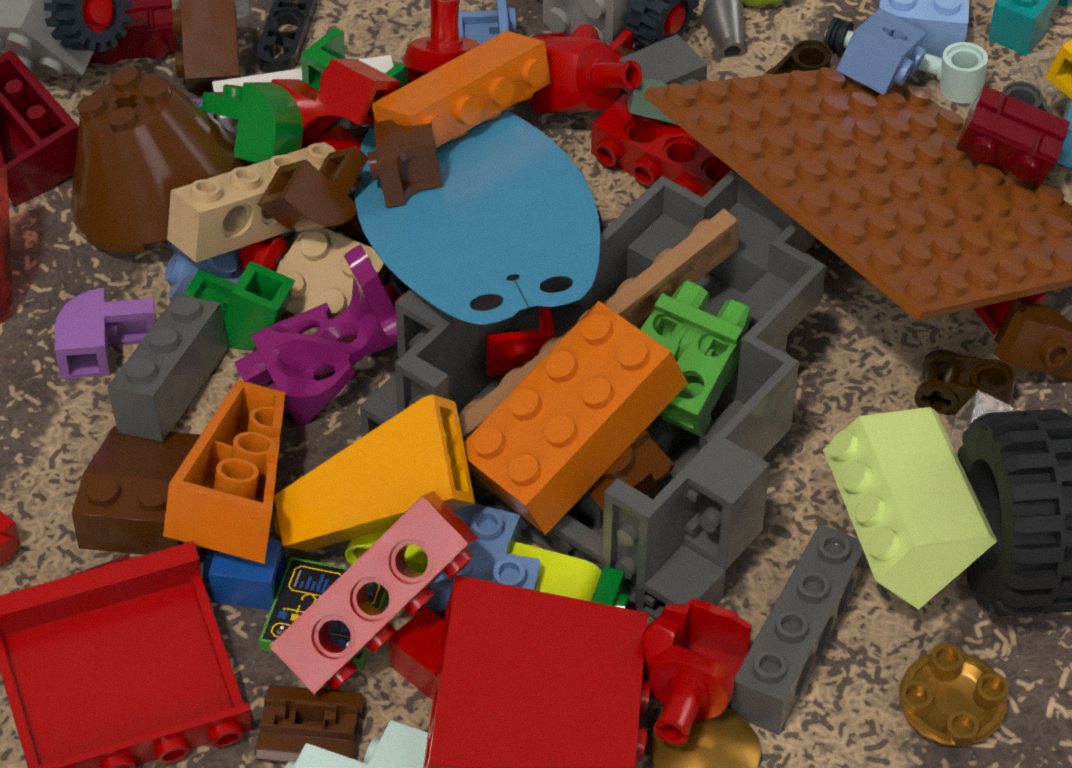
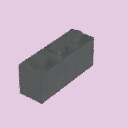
[108,295,229,442]

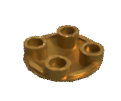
[899,643,1009,747]
[650,708,761,768]

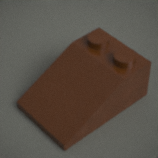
[71,426,200,555]

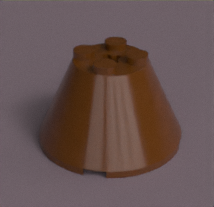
[70,67,250,253]

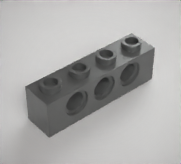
[730,524,866,735]

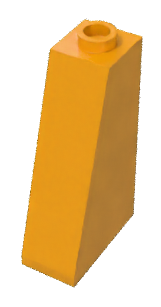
[274,394,475,551]

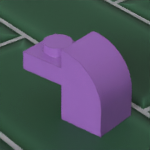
[55,288,157,379]

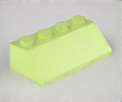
[823,407,997,610]

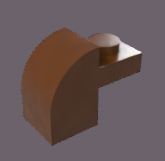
[257,146,368,232]

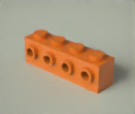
[372,30,551,148]

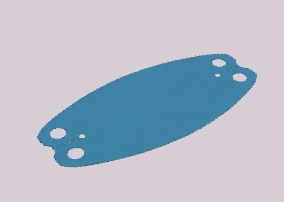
[354,109,600,325]

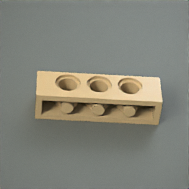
[167,142,350,263]

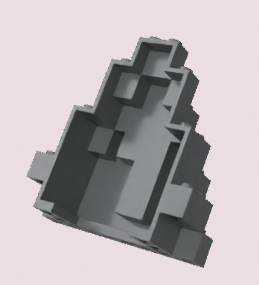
[360,170,826,619]

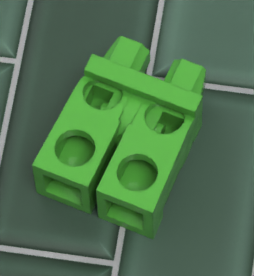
[640,280,751,437]

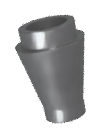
[701,0,745,58]

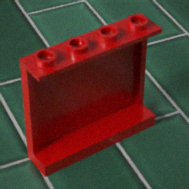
[0,541,251,768]
[423,575,651,768]

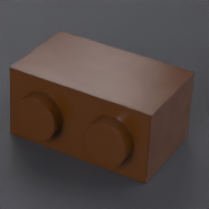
[172,0,241,92]

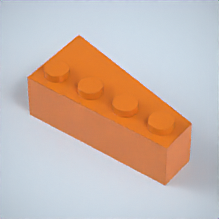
[163,379,285,564]

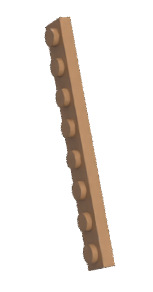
[459,209,739,442]

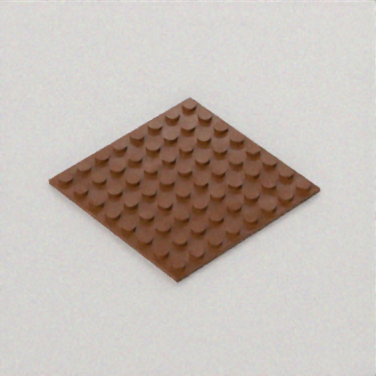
[643,67,1072,321]

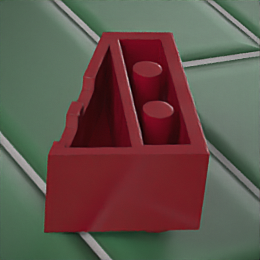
[0,49,79,207]

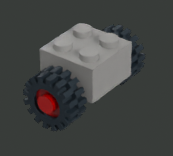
[0,0,132,78]
[543,0,699,49]

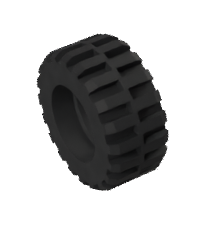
[957,409,1072,617]

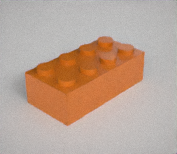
[463,301,688,535]

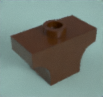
[368,119,442,208]
[994,298,1072,380]

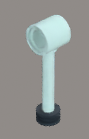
[824,17,988,103]

